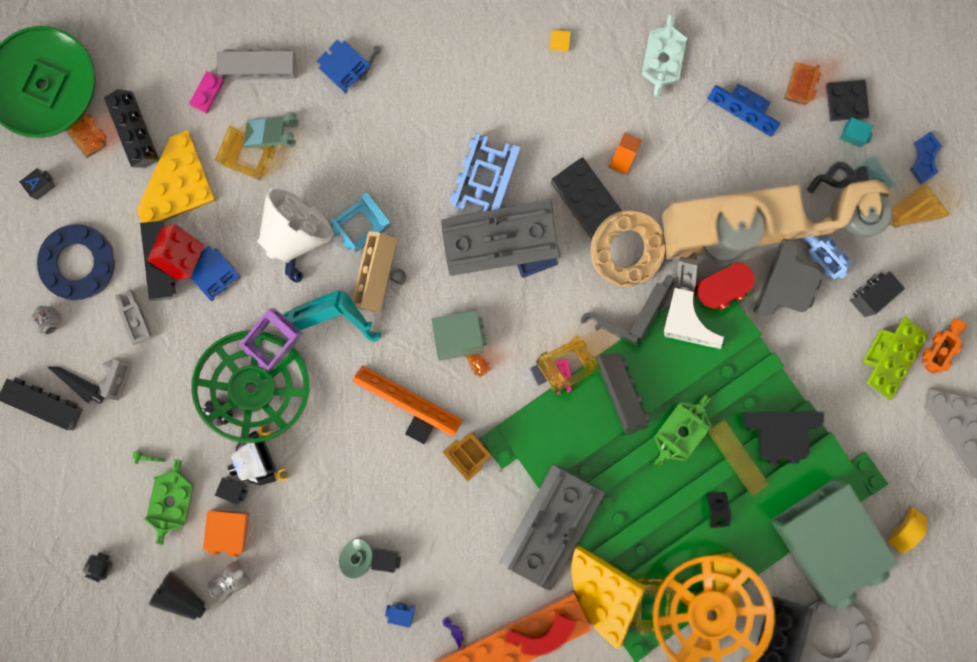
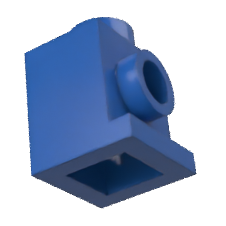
[385,602,416,628]

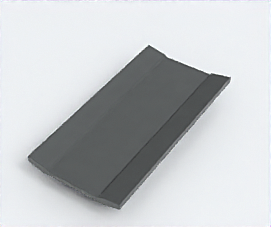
[441,200,561,276]
[500,463,606,591]

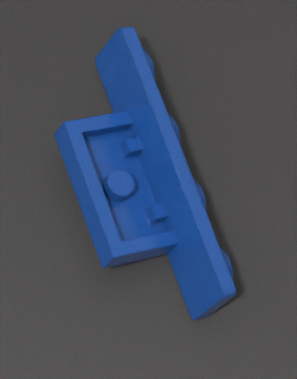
[707,83,781,137]

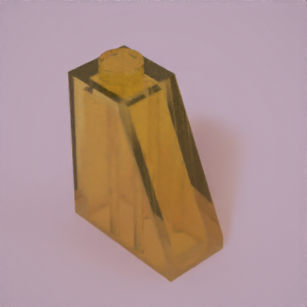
[890,183,949,228]

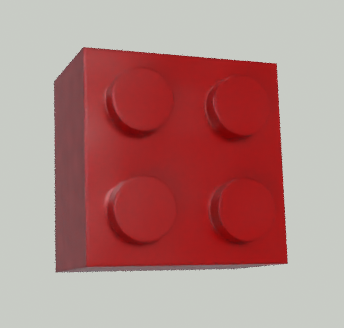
[147,224,204,281]

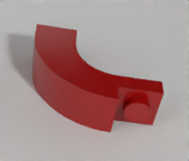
[505,612,576,656]

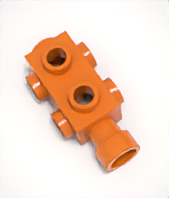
[921,318,967,374]

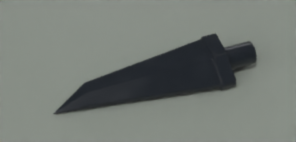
[46,366,104,404]

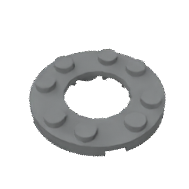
[800,599,872,662]

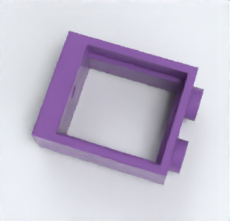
[240,308,303,370]

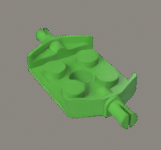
[653,395,712,469]
[144,459,194,545]

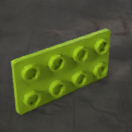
[862,317,928,400]

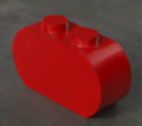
[696,262,755,310]

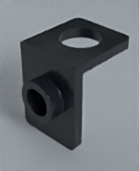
[707,492,731,528]

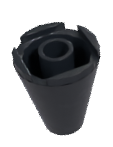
[149,571,206,620]

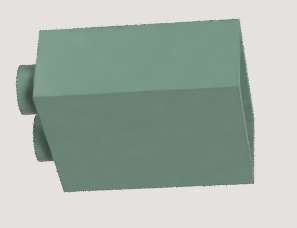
[770,478,898,608]

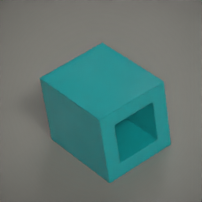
[840,117,873,148]

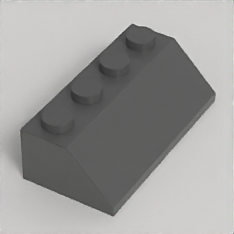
[596,353,650,436]

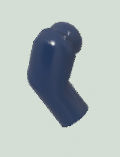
[285,258,303,283]

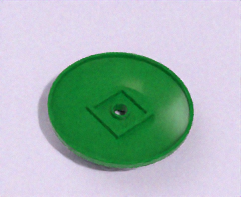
[0,26,96,138]

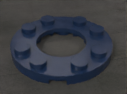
[37,224,115,301]

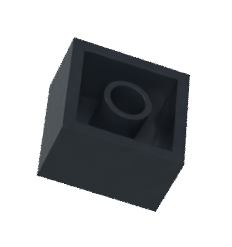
[849,271,906,317]

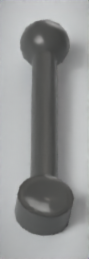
[359,46,381,81]

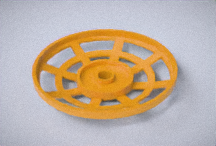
[653,556,774,662]

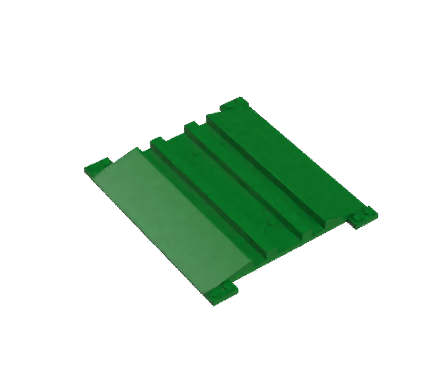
[480,263,888,662]

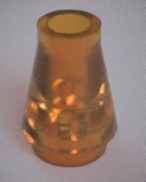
[465,354,491,378]

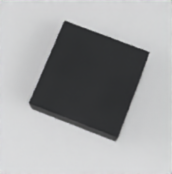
[405,416,434,444]

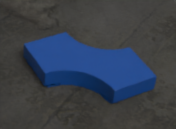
[910,132,942,184]

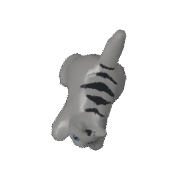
[208,562,249,602]

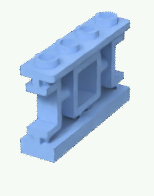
[450,133,520,212]

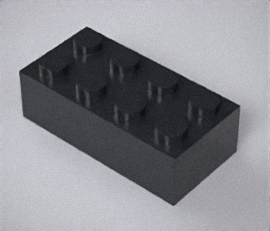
[551,157,622,240]
[756,596,814,662]

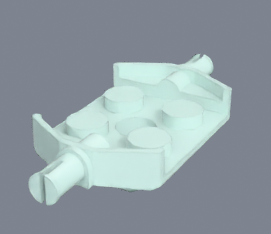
[642,15,687,98]

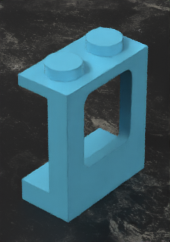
[330,192,391,252]

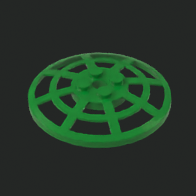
[191,330,310,443]

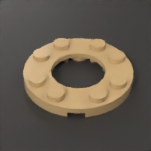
[591,210,665,288]

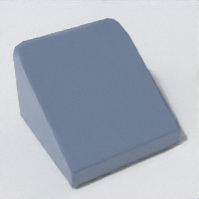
[529,361,551,386]

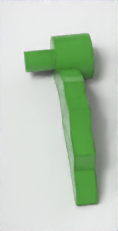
[132,451,165,464]

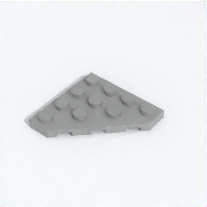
[925,389,977,478]

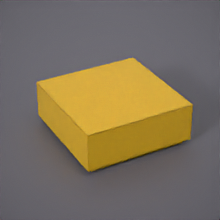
[550,30,570,52]

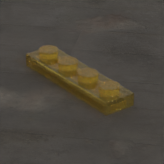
[708,420,769,496]

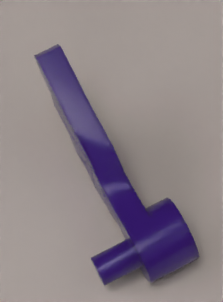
[442,617,464,648]

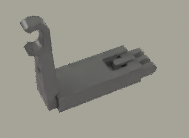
[581,275,674,347]

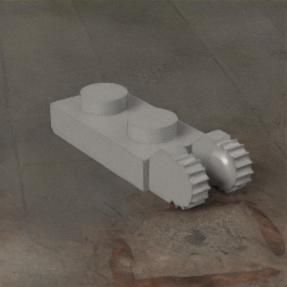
[115,289,152,345]

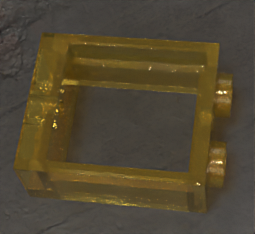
[632,579,677,635]

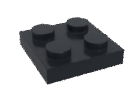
[826,80,870,122]

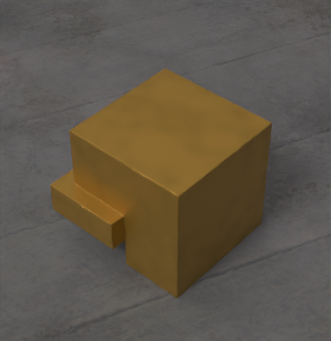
[442,432,492,482]

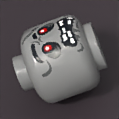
[30,306,60,335]

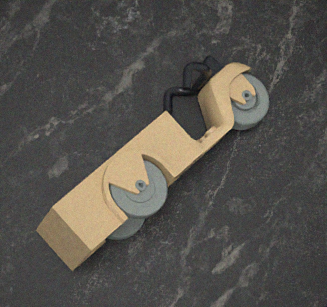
[660,161,893,262]

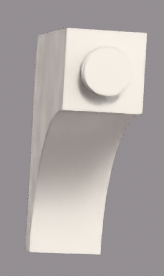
[664,287,724,349]

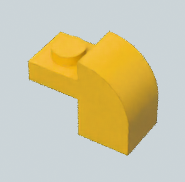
[887,507,929,554]

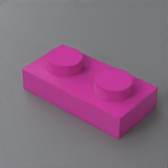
[189,71,225,114]

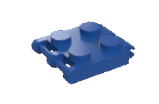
[317,39,372,94]
[190,246,241,302]

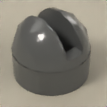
[389,269,406,285]

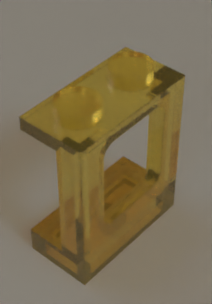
[215,125,276,181]
[535,335,598,393]

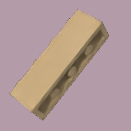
[352,232,397,313]

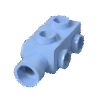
[801,235,852,279]

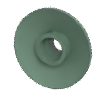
[339,539,373,578]

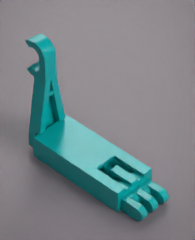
[283,290,382,341]

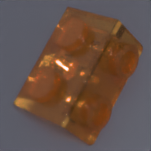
[784,62,822,106]
[65,113,107,158]

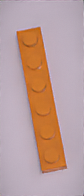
[352,365,463,437]

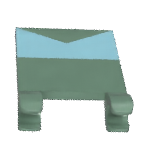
[243,112,298,148]

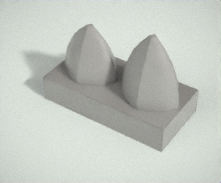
[676,253,699,294]
[98,359,132,400]

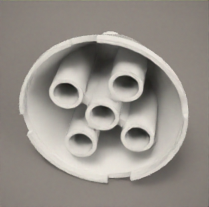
[257,188,333,263]

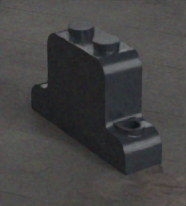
[741,412,824,464]

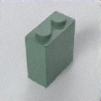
[431,311,487,361]

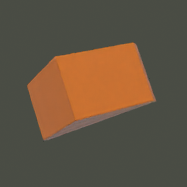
[609,133,642,175]

